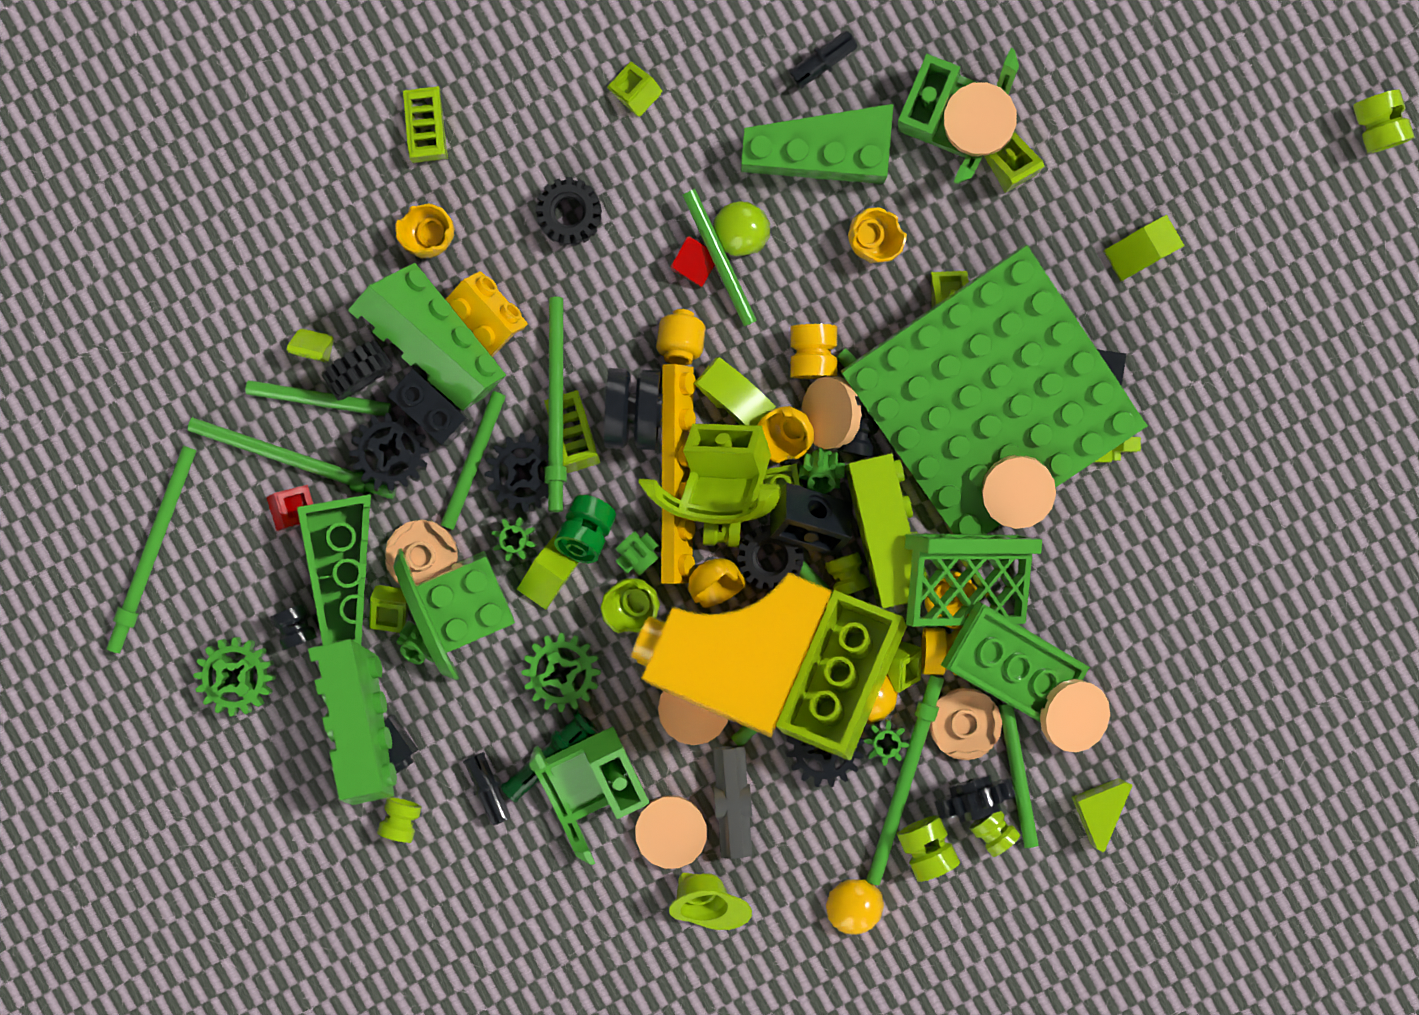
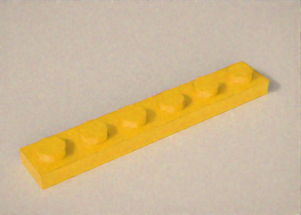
[661,364,696,584]

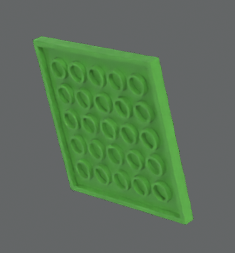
[841,244,1147,534]

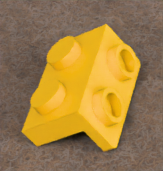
[445,271,528,357]

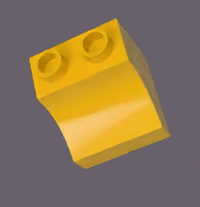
[631,573,832,738]

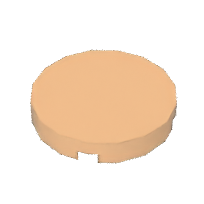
[944,82,1017,157]
[801,376,862,449]
[982,455,1056,529]
[385,520,458,585]
[1040,679,1110,752]
[929,687,1002,760]
[658,691,728,745]
[635,796,707,869]

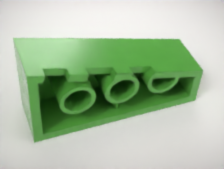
[741,104,894,184]
[348,263,506,411]
[297,494,371,645]
[308,639,397,805]

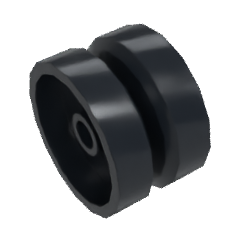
[604,368,663,450]

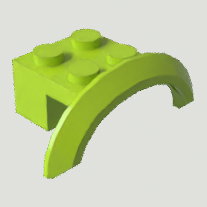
[638,424,780,524]

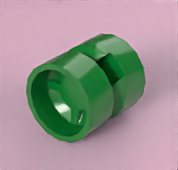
[554,495,616,564]

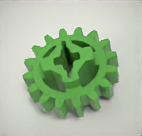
[522,632,601,712]
[193,637,276,716]

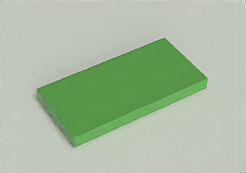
[941,601,1090,722]

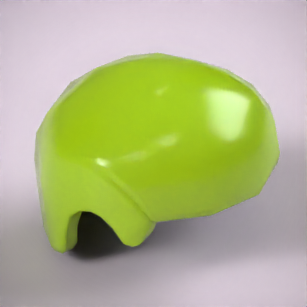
[713,201,770,256]
[600,578,660,633]

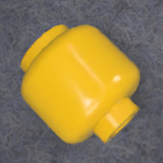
[656,309,705,365]

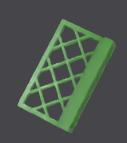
[904,534,1043,626]

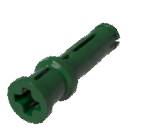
[501,710,599,803]

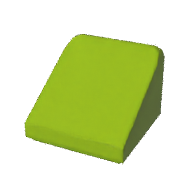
[607,61,662,117]
[286,329,334,363]
[369,585,409,633]
[887,641,922,693]

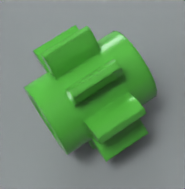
[799,448,845,494]
[492,517,537,561]
[615,531,659,576]
[396,621,434,664]
[863,719,909,766]

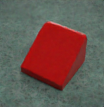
[670,236,715,288]
[267,484,313,531]

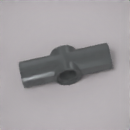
[714,745,752,859]

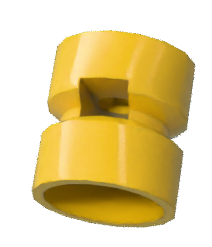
[790,324,837,379]
[921,628,961,675]

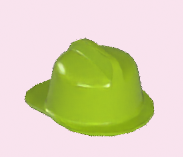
[669,872,752,930]

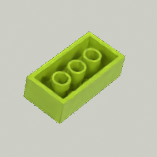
[845,453,929,608]
[776,590,907,761]

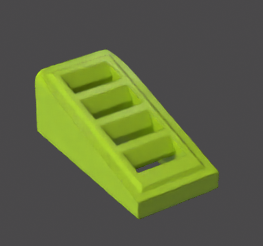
[403,86,448,163]
[544,390,600,473]

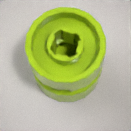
[1353,89,1415,154]
[896,815,960,882]

